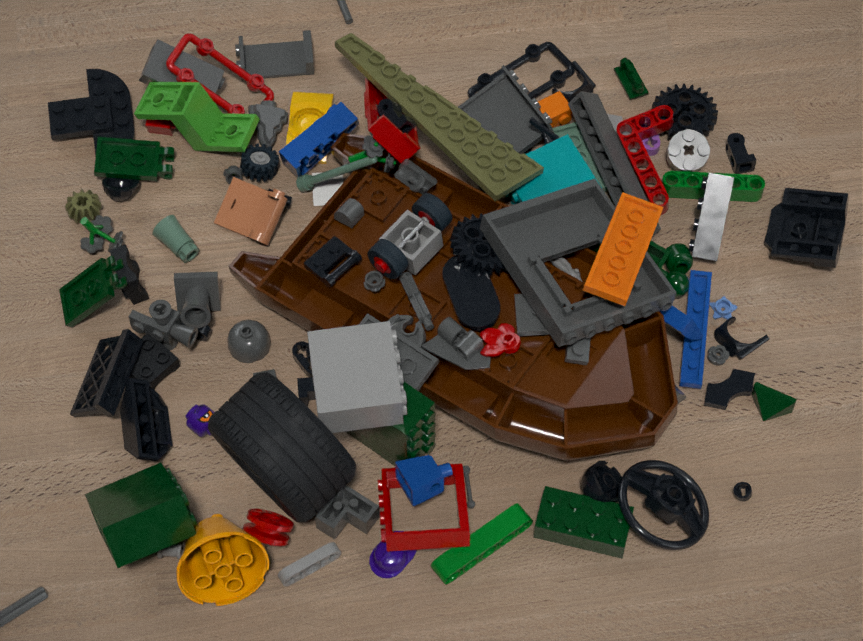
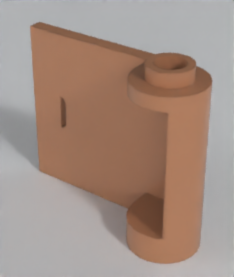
[214,177,288,246]

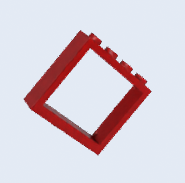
[378,463,470,552]

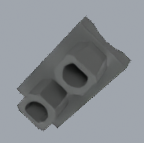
[394,159,437,195]

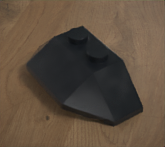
[120,378,173,461]

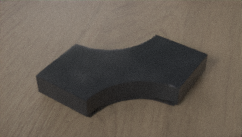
[704,369,755,410]

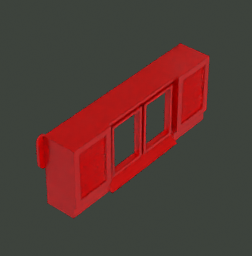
[364,78,421,163]

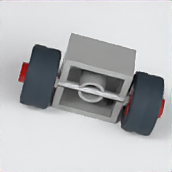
[367,193,453,279]

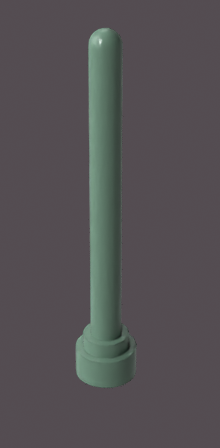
[296,157,377,192]

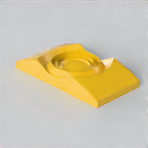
[286,92,334,164]

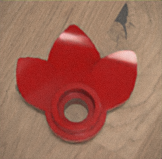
[480,323,521,357]

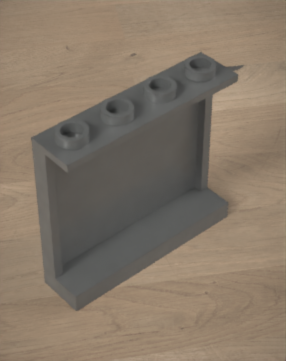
[458,65,554,155]

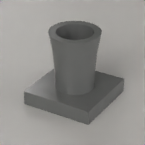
[174,271,221,328]

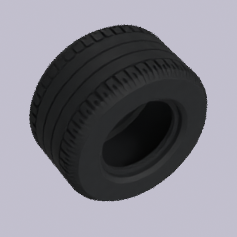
[208,372,356,522]

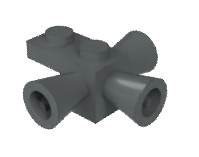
[128,300,198,351]

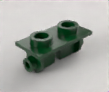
[614,58,649,100]

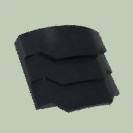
[764,188,849,268]

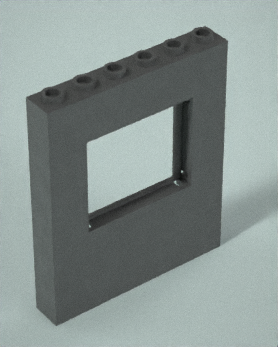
[480,179,677,347]

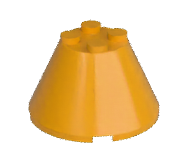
[176,514,269,606]

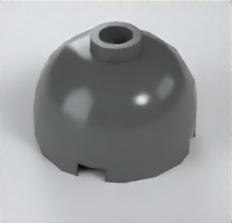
[227,319,271,363]

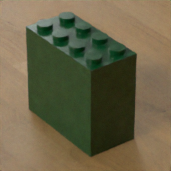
[345,382,436,466]
[85,462,197,568]

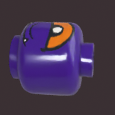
[185,404,214,437]

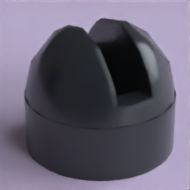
[733,482,752,501]

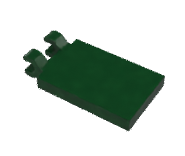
[94,137,174,181]
[59,256,127,327]

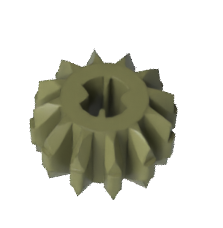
[65,188,102,224]

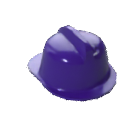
[369,531,417,578]

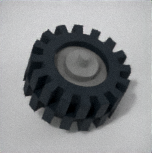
[240,143,279,182]

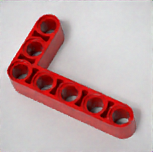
[616,105,673,215]

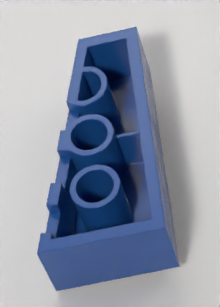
[279,102,359,178]

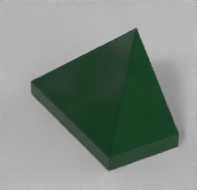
[751,382,797,421]

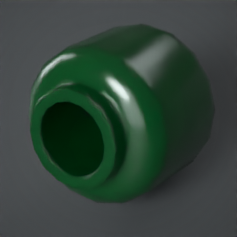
[665,243,693,273]

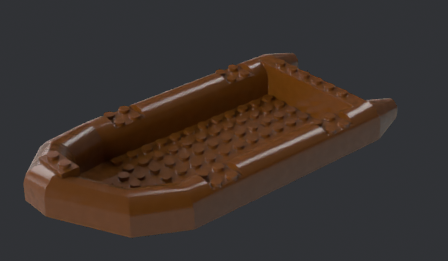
[229,133,678,461]

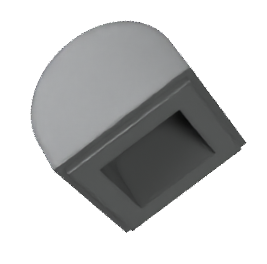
[334,198,364,228]

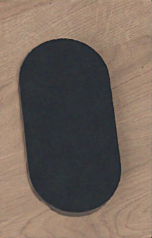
[442,255,501,331]

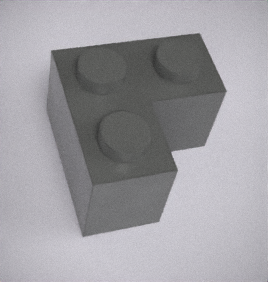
[315,485,380,540]

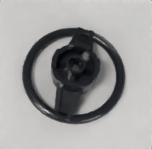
[618,460,709,550]

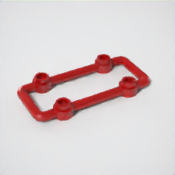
[166,33,274,114]

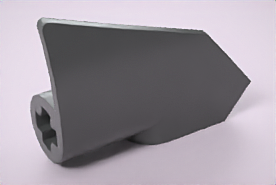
[421,317,491,370]

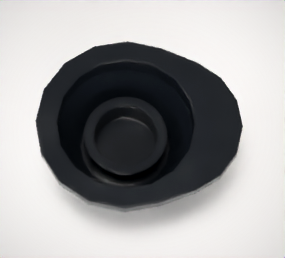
[102,177,140,201]

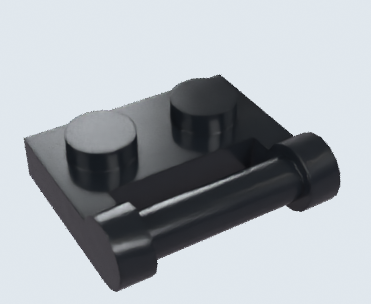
[304,236,362,288]

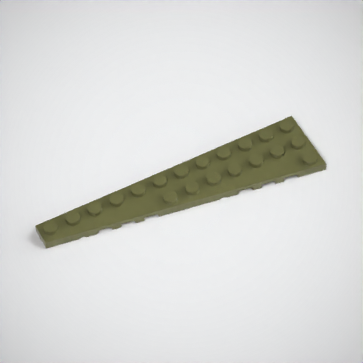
[335,33,544,201]

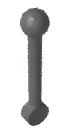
[463,466,475,509]

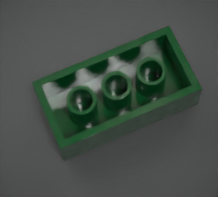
[533,486,634,559]

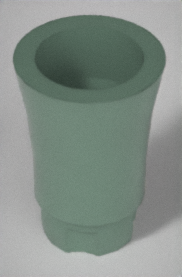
[152,215,199,263]

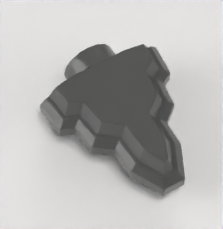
[248,100,288,148]

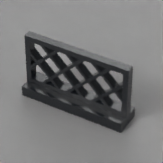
[70,329,144,418]

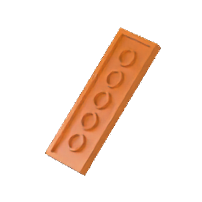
[583,192,663,306]

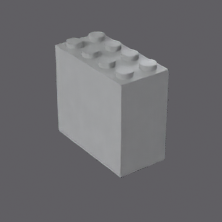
[307,321,407,433]

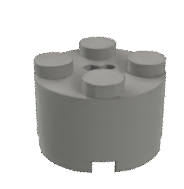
[666,129,710,172]

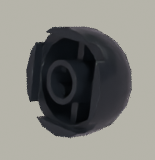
[581,461,622,503]

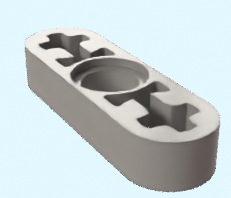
[278,542,341,586]

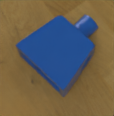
[395,455,453,506]

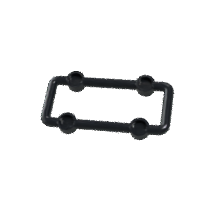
[467,42,575,99]

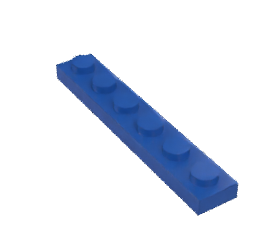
[679,270,712,389]

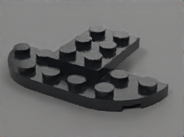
[48,69,135,157]

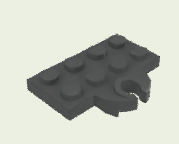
[359,313,440,391]

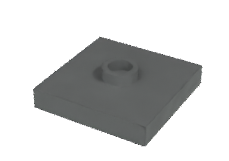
[514,294,549,336]

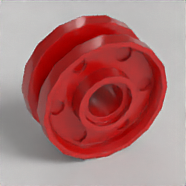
[242,508,294,546]

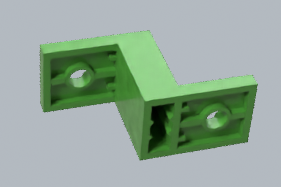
[134,82,260,152]

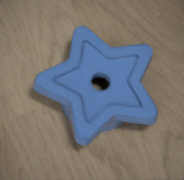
[709,296,737,320]

